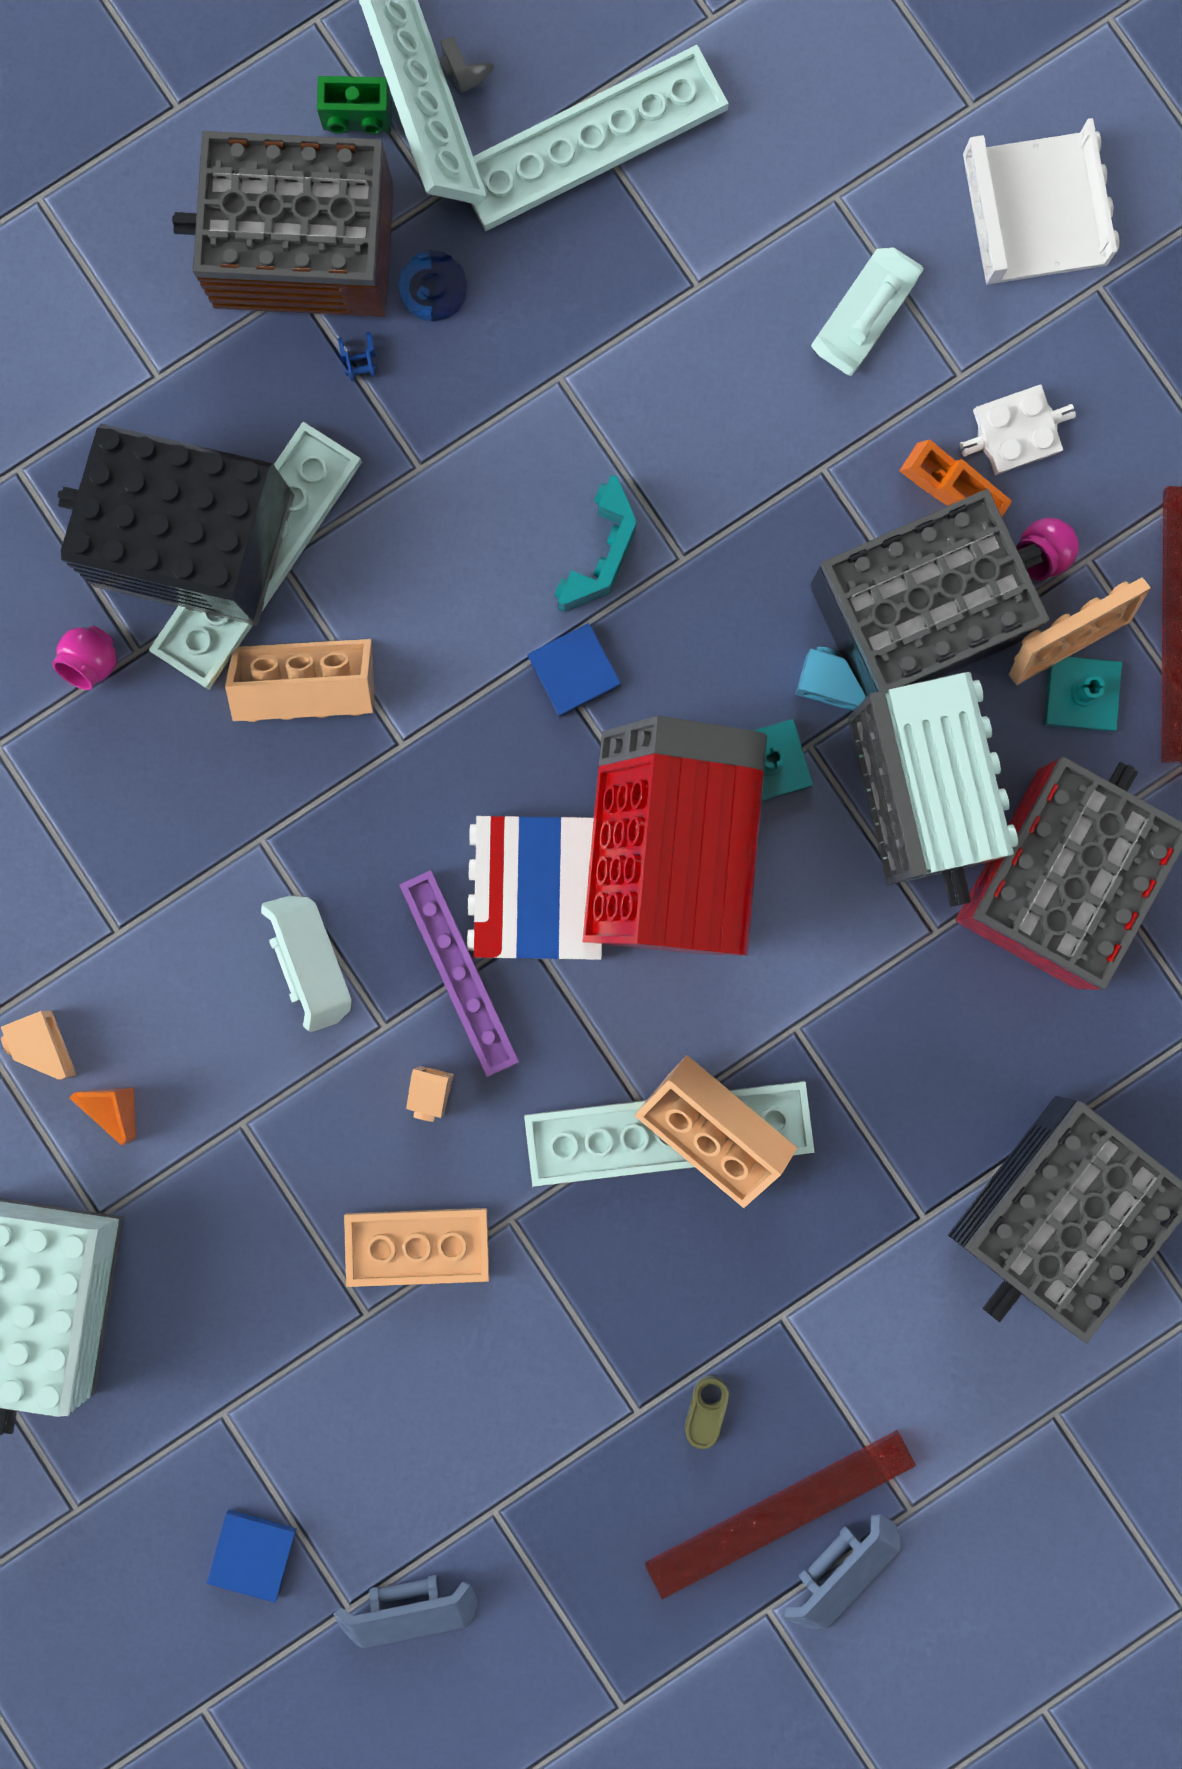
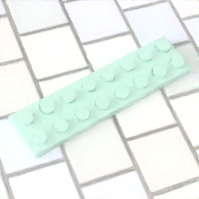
[359,0,487,205]
[471,45,729,232]
[149,422,362,690]
[524,1081,815,1187]

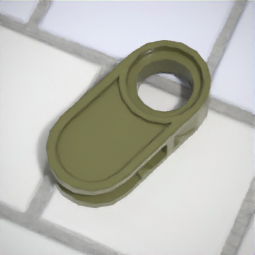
[685,1375,729,1449]

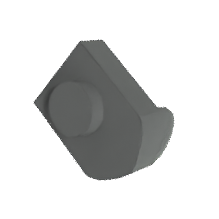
[438,36,495,94]

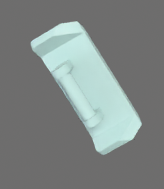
[811,247,923,376]
[261,896,351,1032]

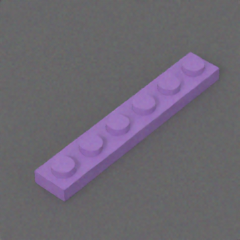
[399,870,519,1077]

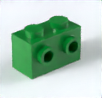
[317,76,392,135]

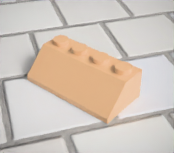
[225,639,375,722]
[634,1055,797,1208]

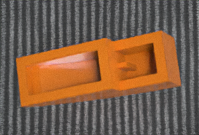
[899,439,1012,517]

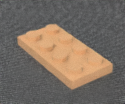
[1008,577,1151,685]
[344,1208,490,1287]

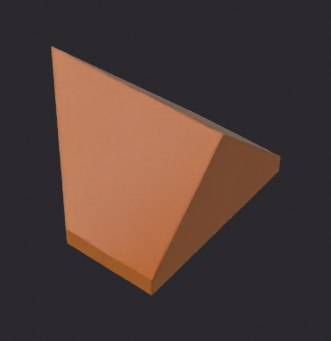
[69,1088,136,1146]

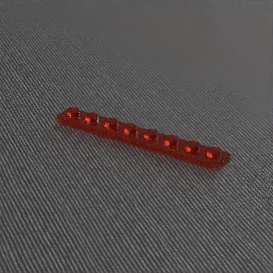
[1161,486,1182,763]
[645,1430,916,1599]

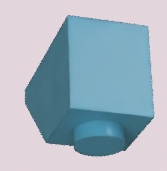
[795,647,866,711]

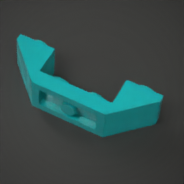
[554,474,637,612]

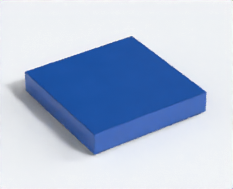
[527,623,621,717]
[206,1509,297,1603]

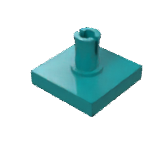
[1043,657,1122,733]
[753,719,813,802]

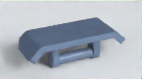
[784,1514,900,1630]
[333,1574,479,1648]

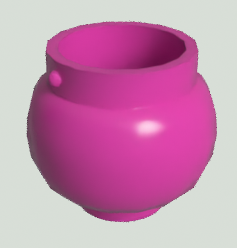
[1016,517,1079,581]
[52,626,117,690]

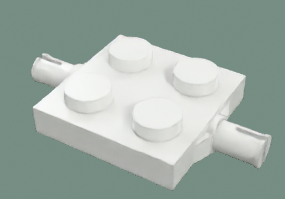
[960,384,1076,475]

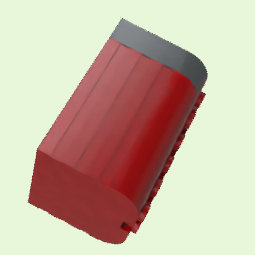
[582,716,767,956]

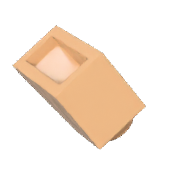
[1,1010,77,1080]
[406,1066,454,1122]

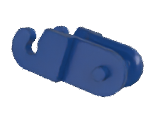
[338,332,378,381]

